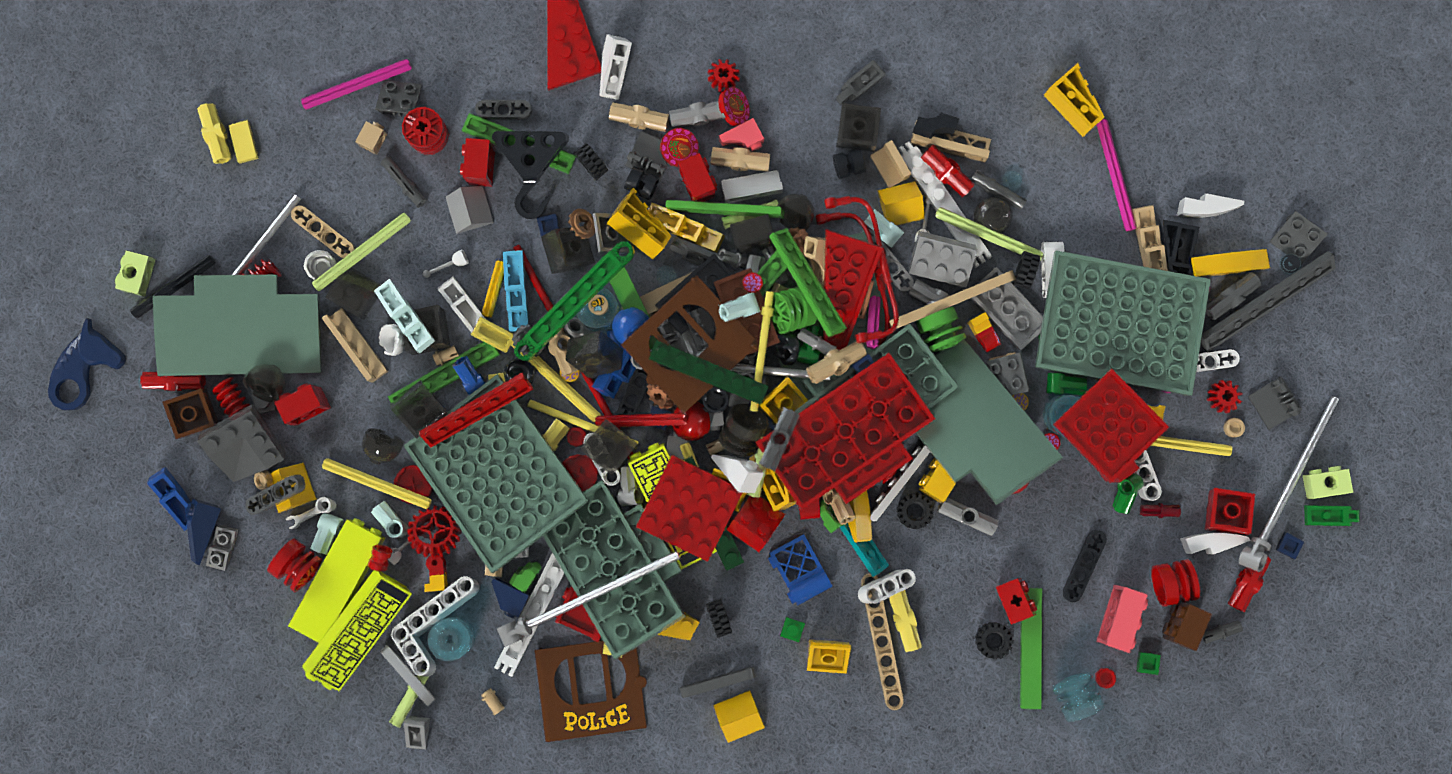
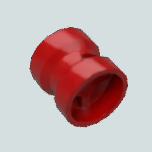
[368,545,392,572]

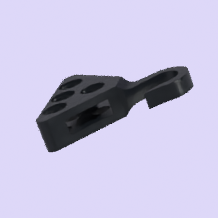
[492,131,569,219]

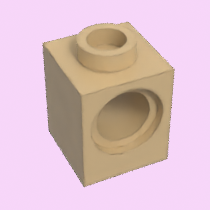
[355,122,387,155]

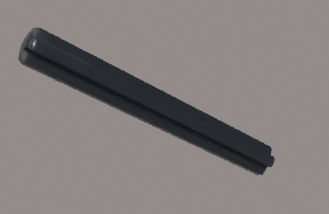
[130,255,216,318]

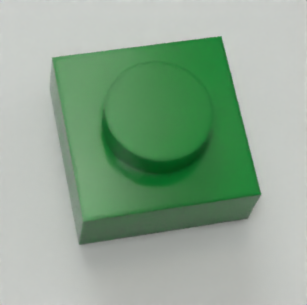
[780,617,805,642]
[1136,652,1161,675]

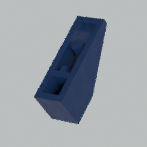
[185,499,221,565]

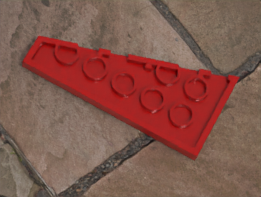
[547,0,601,91]
[823,229,883,350]

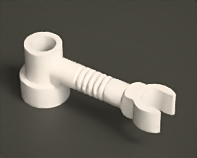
[286,497,336,529]

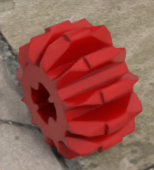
[708,59,740,92]
[1207,380,1243,413]

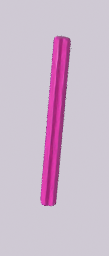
[301,59,412,109]
[1097,119,1137,231]

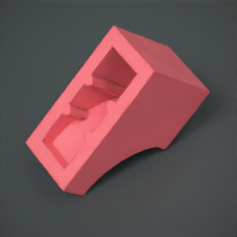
[719,118,764,151]

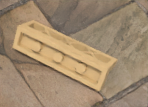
[910,120,991,162]
[322,308,388,383]

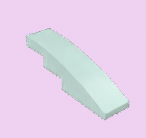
[374,279,435,353]

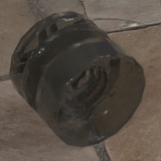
[719,404,769,457]

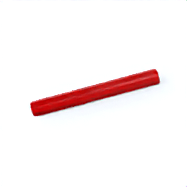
[595,413,688,427]

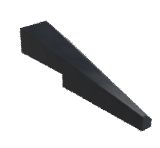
[1163,220,1200,276]

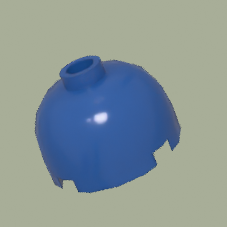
[612,307,651,344]

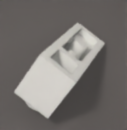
[600,34,632,100]
[711,454,764,493]

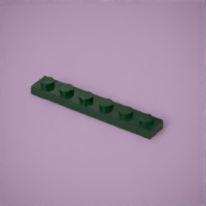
[648,340,768,405]
[683,456,744,571]

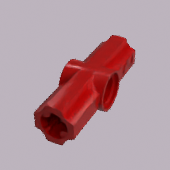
[920,145,975,197]
[140,372,206,391]
[1227,556,1272,612]

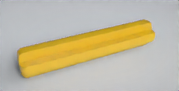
[482,261,504,318]

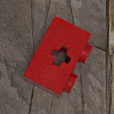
[996,577,1037,625]

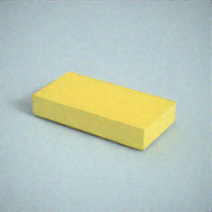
[228,120,259,163]
[471,317,514,353]

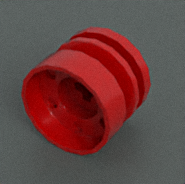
[402,107,449,155]
[267,538,322,592]
[1151,559,1200,607]

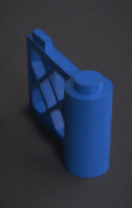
[768,534,833,605]

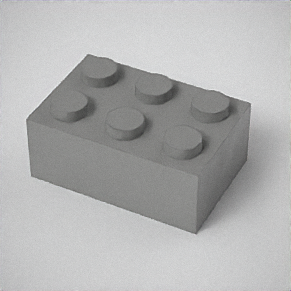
[909,231,977,288]

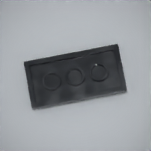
[655,253,733,335]

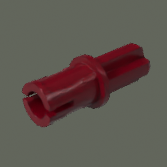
[1139,503,1181,518]

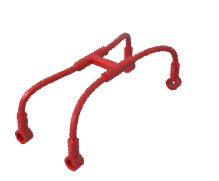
[815,196,899,346]

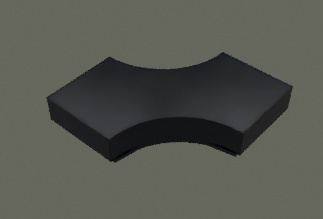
[912,112,959,139]

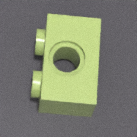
[115,251,156,297]
[1302,466,1353,499]

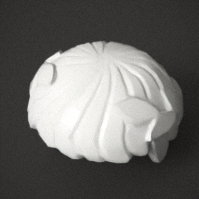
[304,250,336,280]
[379,324,406,356]

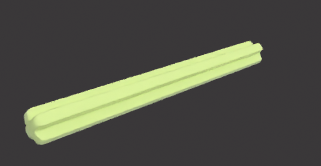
[935,207,1043,260]
[312,213,411,291]

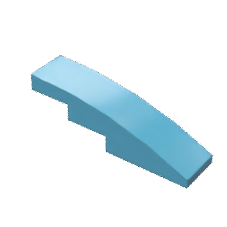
[503,250,529,333]

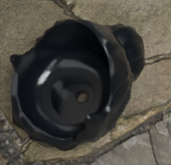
[773,329,801,366]
[503,358,535,400]

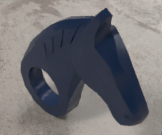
[48,318,126,411]

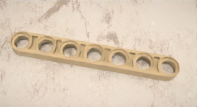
[889,270,1016,329]
[861,574,904,710]

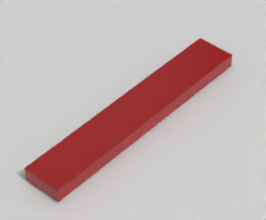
[419,373,533,448]

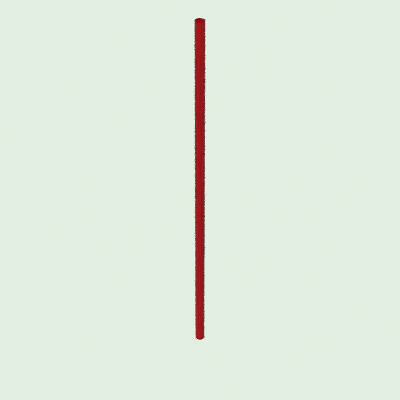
[513,245,634,460]

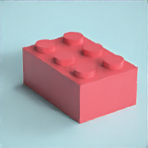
[1097,585,1148,653]

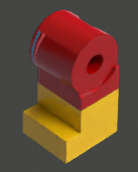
[967,312,1001,352]
[424,554,448,592]

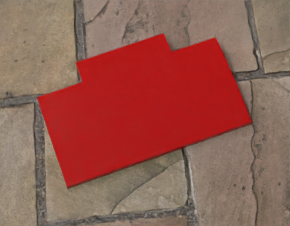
[756,353,935,510]

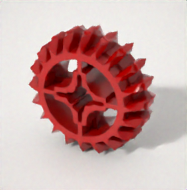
[407,505,462,559]

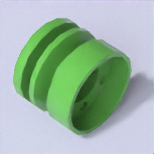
[771,287,817,334]
[915,307,967,352]

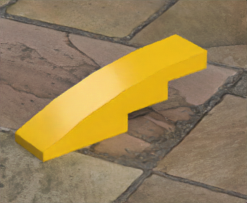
[648,202,725,253]
[1191,249,1270,277]
[848,491,872,542]

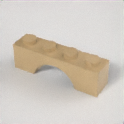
[803,236,825,289]

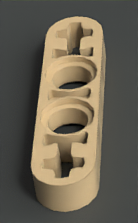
[291,206,356,258]

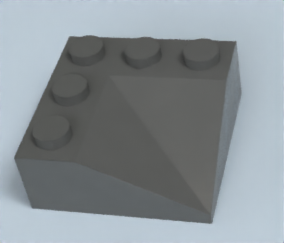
[197,404,286,482]

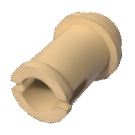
[432,345,459,366]
[706,435,732,456]
[481,688,505,715]

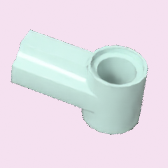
[864,209,904,248]
[719,292,761,322]
[371,501,408,538]
[310,513,344,555]

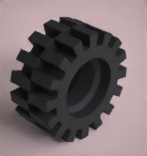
[574,143,608,180]
[1013,251,1040,290]
[897,493,934,529]
[706,599,733,638]
[975,622,1014,659]

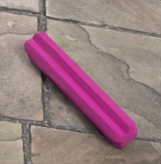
[866,295,881,349]

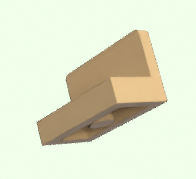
[870,140,911,188]

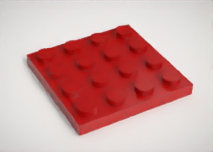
[1053,369,1169,483]
[636,455,742,562]

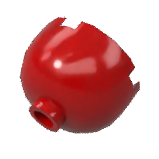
[672,401,710,441]

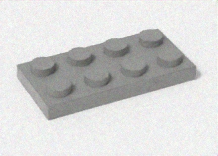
[971,267,1043,351]

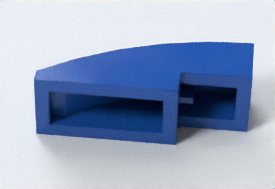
[592,347,636,399]
[147,467,191,531]

